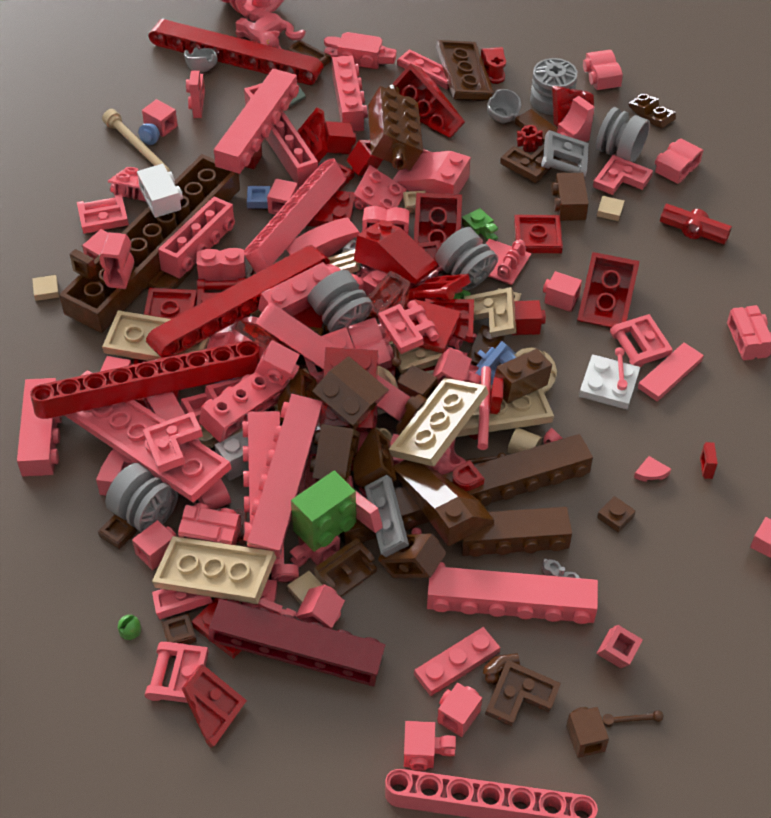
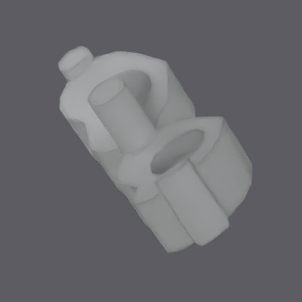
[542,559,580,578]

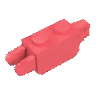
[324,32,396,69]

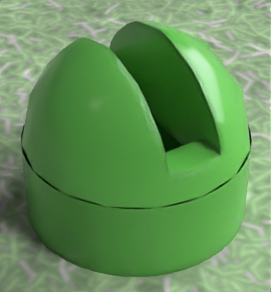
[118,615,141,640]

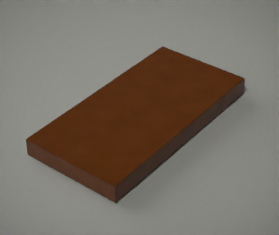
[436,40,494,100]

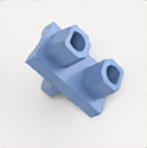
[476,341,517,385]

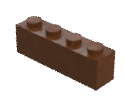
[460,507,572,557]

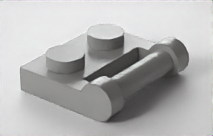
[541,130,589,178]

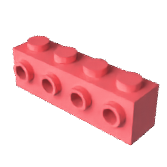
[332,56,368,131]
[158,196,235,279]
[199,372,290,443]

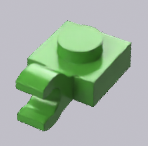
[462,208,498,241]

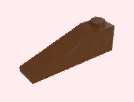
[394,460,494,546]

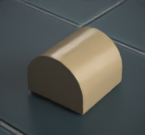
[508,428,542,454]

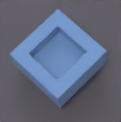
[247,186,270,208]

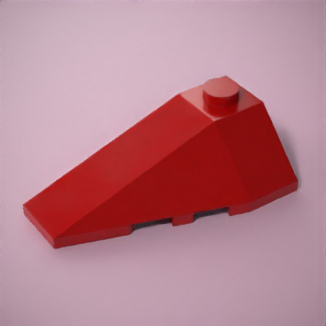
[392,63,465,138]

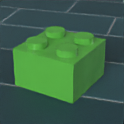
[291,470,356,552]

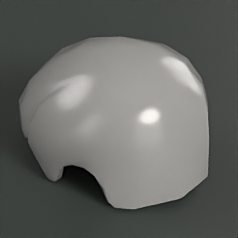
[184,47,218,73]
[487,89,521,124]

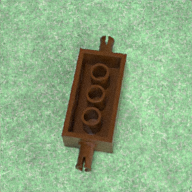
[368,85,423,171]

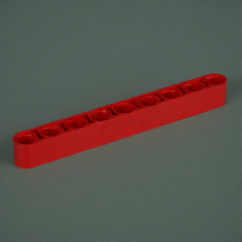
[148,19,324,85]
[146,245,330,358]
[30,341,260,419]

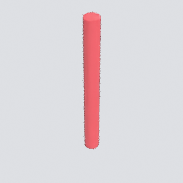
[477,366,491,450]

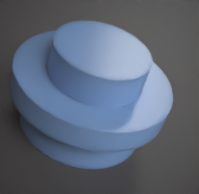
[138,123,160,145]

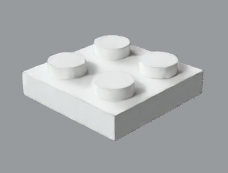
[579,354,640,410]

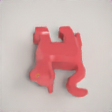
[235,8,306,49]

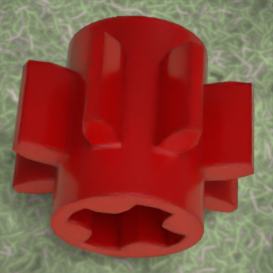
[517,125,543,152]

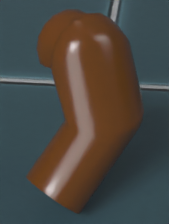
[483,653,520,684]

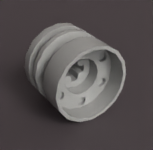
[530,58,578,115]
[596,107,650,163]
[435,227,499,291]
[307,270,374,333]
[105,463,178,532]

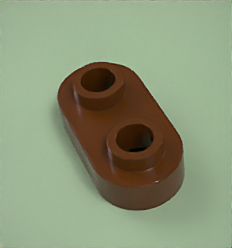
[396,394,427,435]

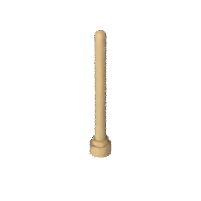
[102,109,170,172]

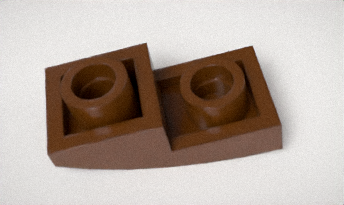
[629,94,676,128]

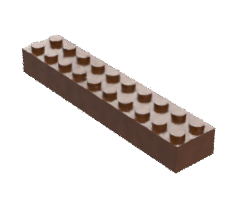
[59,154,240,333]

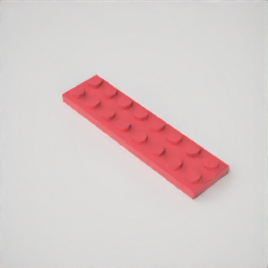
[64,370,232,503]

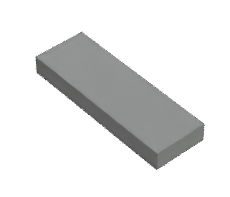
[364,475,409,557]

